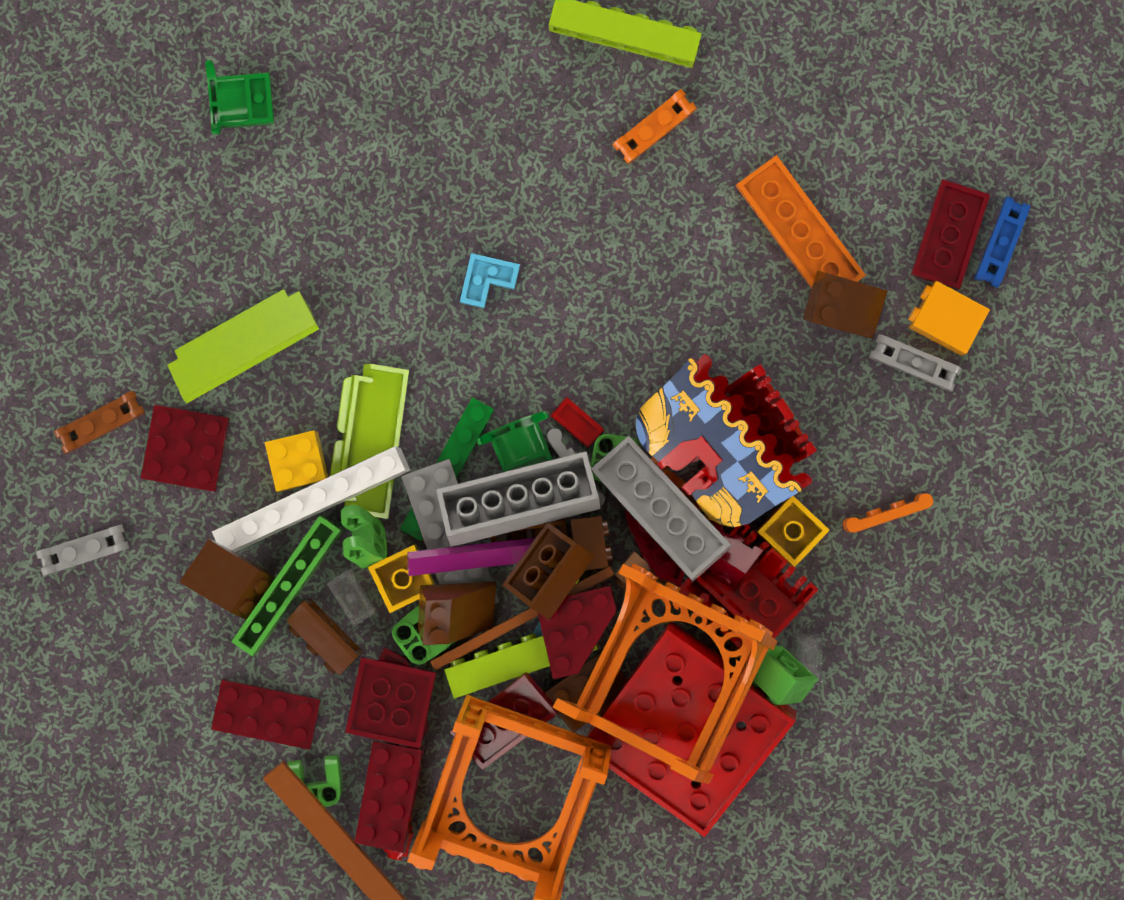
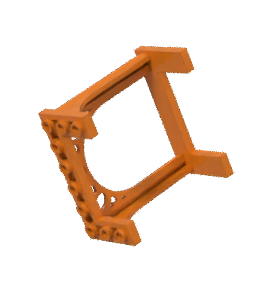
[553,563,778,784]
[407,695,612,900]

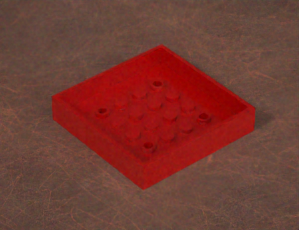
[585,622,797,837]

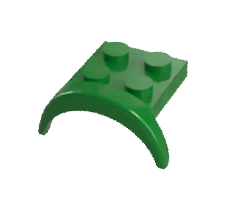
[205,60,275,135]
[477,411,553,472]

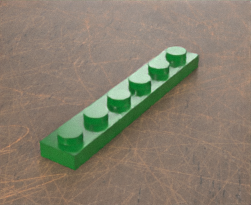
[400,397,494,541]

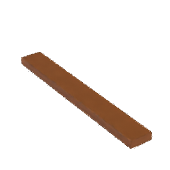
[430,565,615,670]
[263,760,407,900]

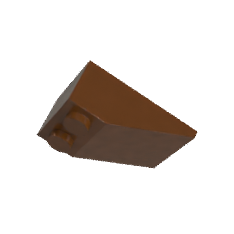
[803,270,888,339]
[179,539,275,620]
[418,581,496,645]

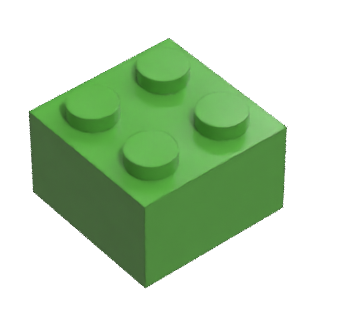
[752,646,818,705]

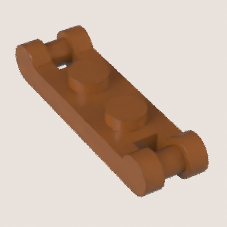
[54,391,145,454]

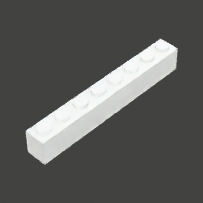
[212,447,411,552]

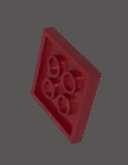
[140,405,230,492]
[345,657,437,748]

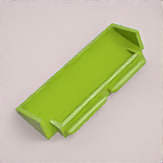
[167,289,319,404]
[330,364,409,519]

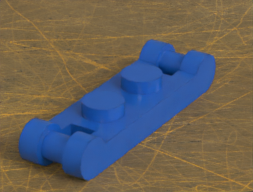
[974,196,1030,288]

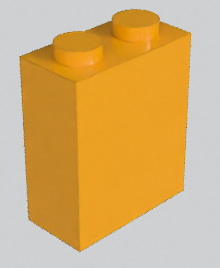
[908,281,990,356]

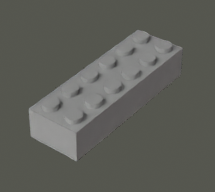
[436,452,601,547]

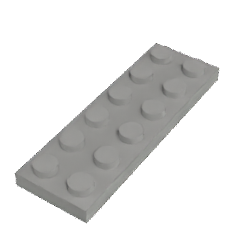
[591,436,732,581]
[401,459,499,603]

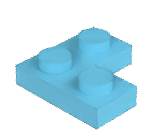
[460,253,520,309]

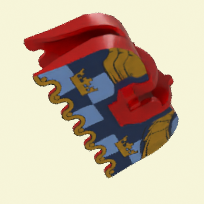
[636,354,813,527]

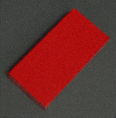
[550,397,605,448]

